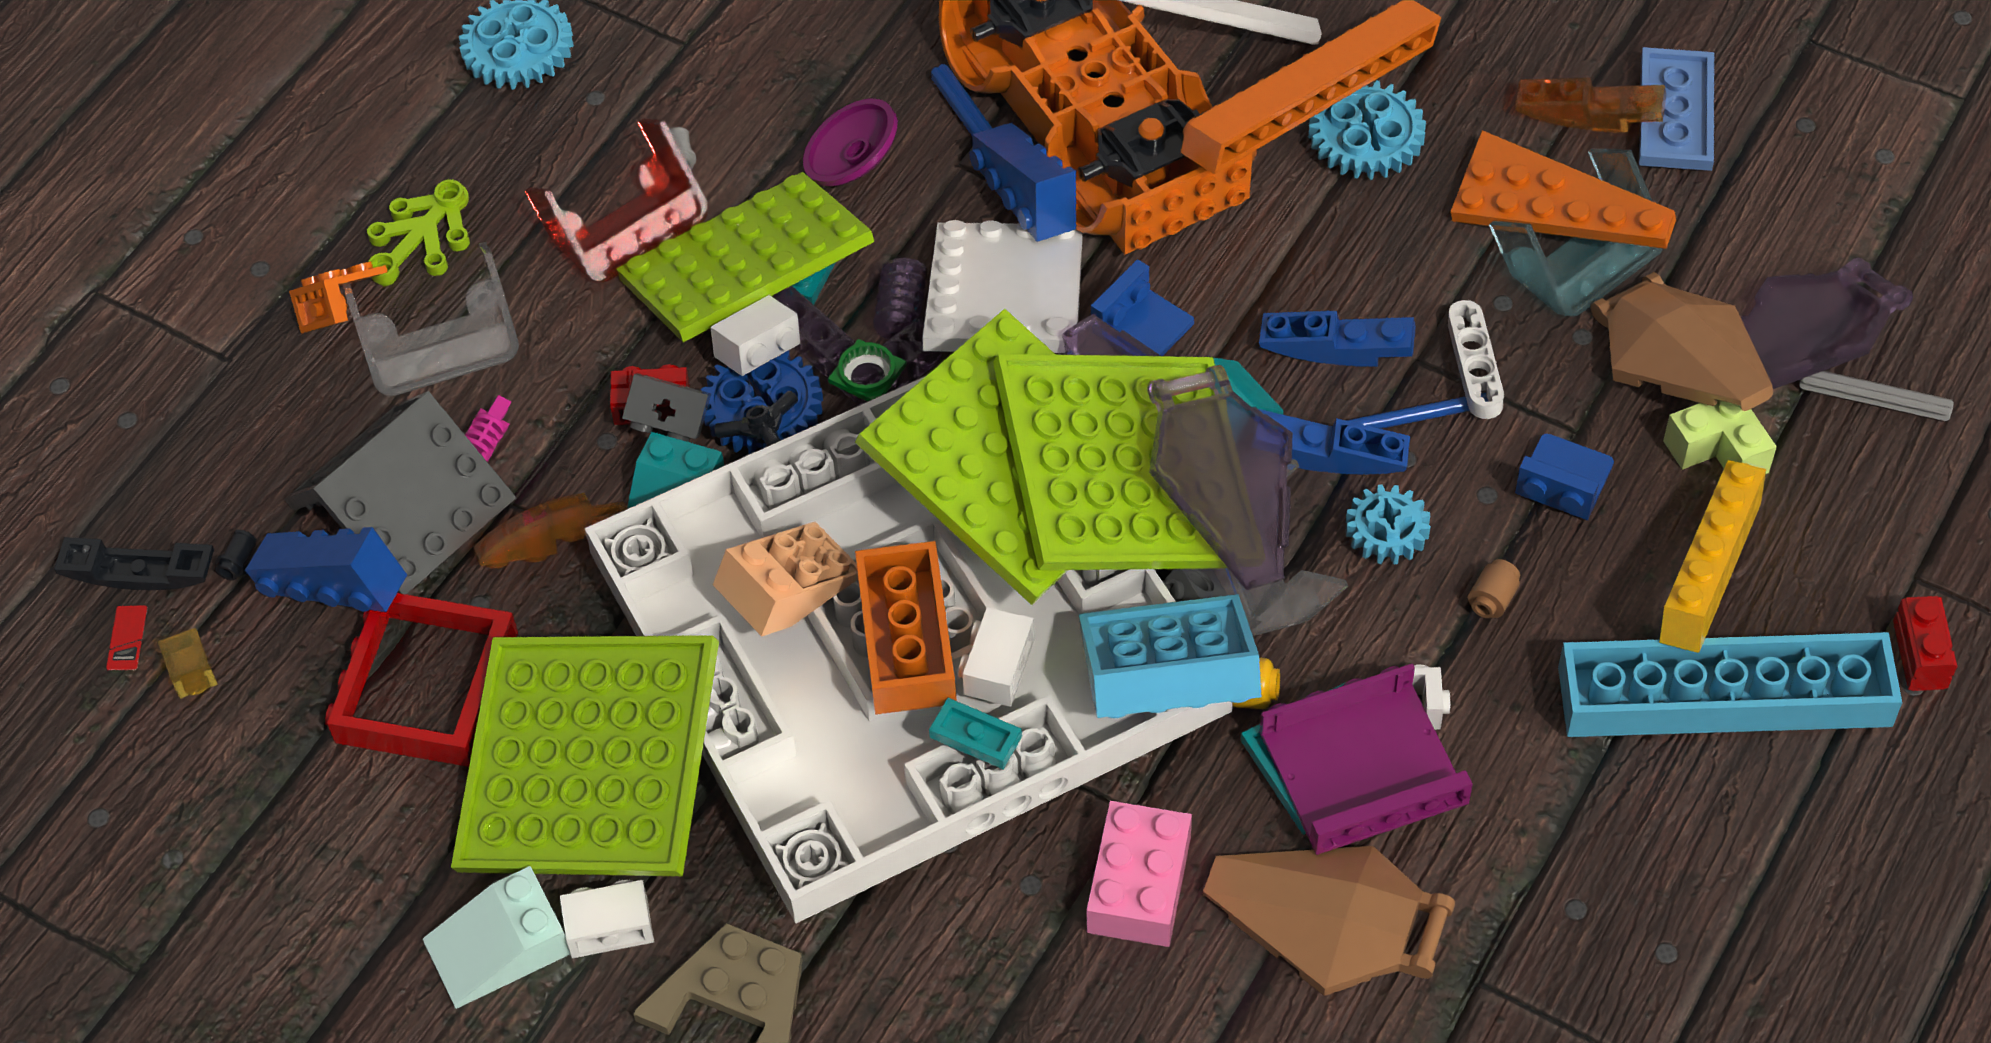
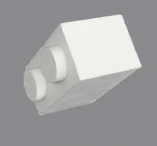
[710,295,800,376]
[958,607,1035,707]
[560,880,654,958]

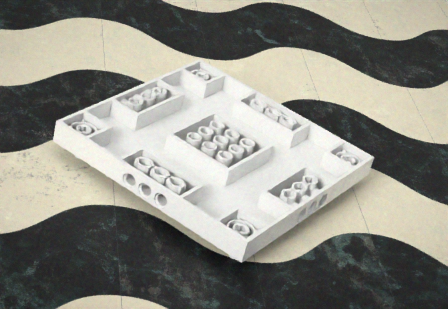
[585,376,1232,924]

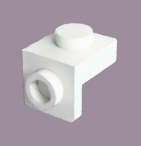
[1412,665,1450,729]

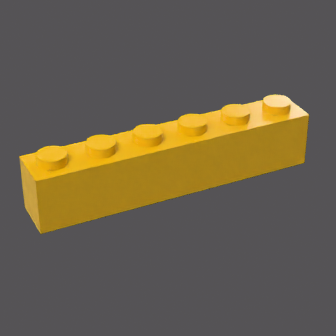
[1659,460,1766,653]

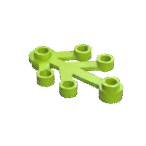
[367,179,470,286]

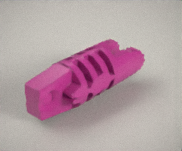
[465,395,511,462]

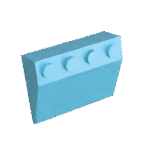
[1079,594,1261,718]

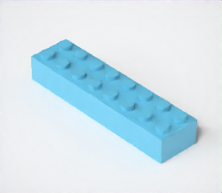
[1558,632,1902,737]

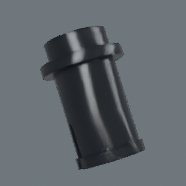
[215,529,257,581]

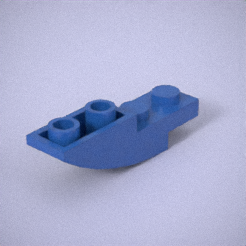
[1259,311,1416,366]
[1251,409,1410,475]

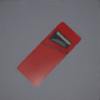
[106,605,148,670]

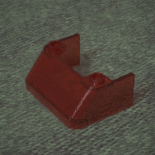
[524,118,708,282]

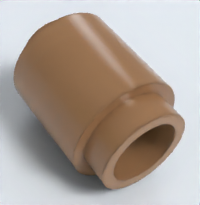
[1468,559,1520,618]

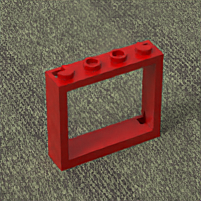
[325,593,518,767]

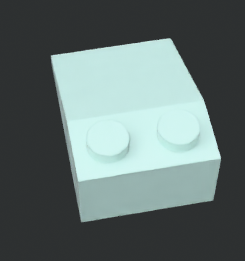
[423,866,570,1009]

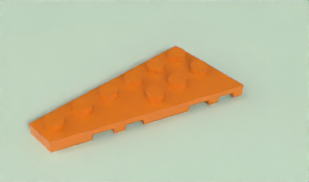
[1450,130,1676,249]

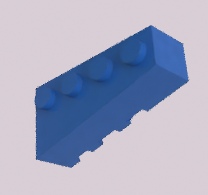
[969,123,1076,242]
[245,527,407,612]

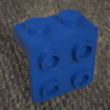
[1515,434,1614,520]

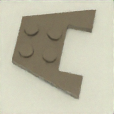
[633,923,803,1043]

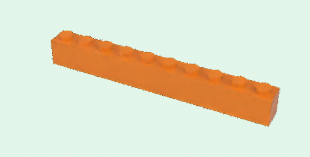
[1180,0,1441,175]

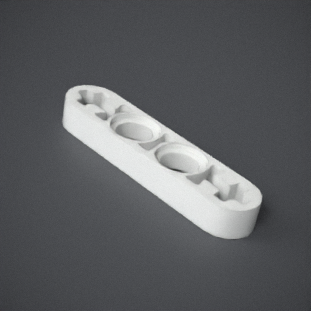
[1448,300,1504,419]

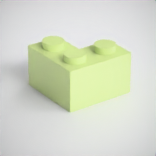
[1663,400,1777,474]

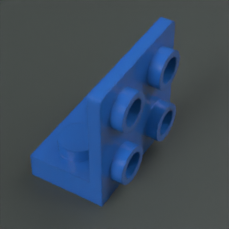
[1091,259,1194,356]

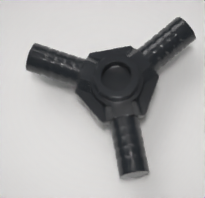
[715,391,798,447]

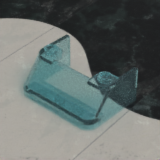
[1489,148,1664,316]

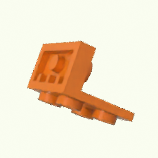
[289,261,388,334]

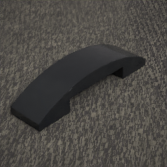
[54,537,214,590]

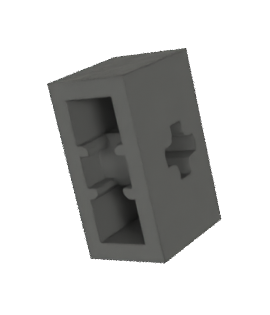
[622,373,711,442]

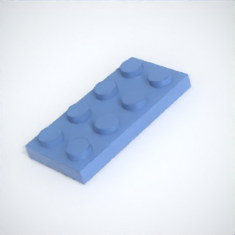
[1639,47,1714,171]

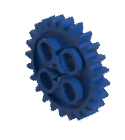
[701,350,823,455]

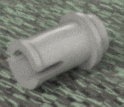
[667,127,696,173]

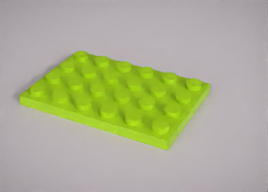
[616,172,875,342]

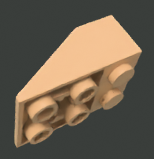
[713,522,858,637]

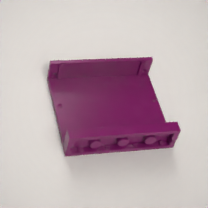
[1260,663,1473,855]

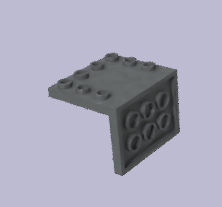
[284,391,516,594]

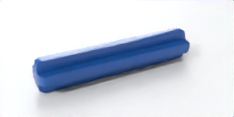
[931,64,992,135]

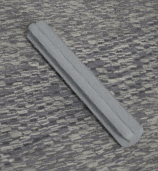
[1799,367,1953,421]

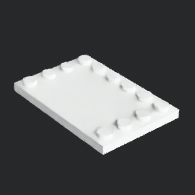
[923,220,1083,353]

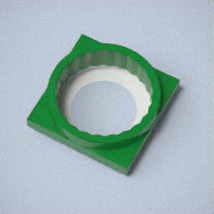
[828,339,907,402]

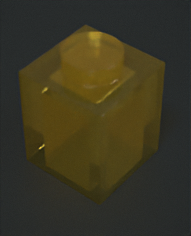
[158,628,218,699]

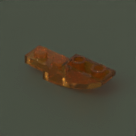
[1515,77,1666,132]
[474,493,628,568]

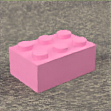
[1087,801,1192,947]

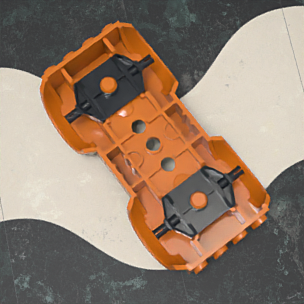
[939,0,1257,255]

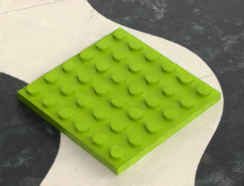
[855,309,1068,605]
[993,354,1265,570]
[451,635,719,876]

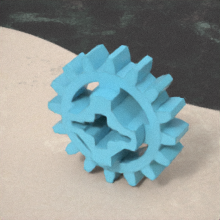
[1346,484,1431,564]

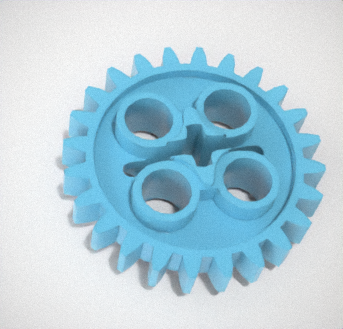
[459,0,574,89]
[1309,80,1426,180]

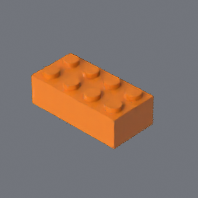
[855,541,957,715]

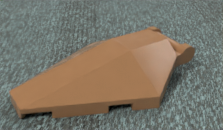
[1590,272,1773,411]
[1203,846,1455,996]

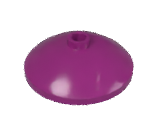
[803,98,898,186]

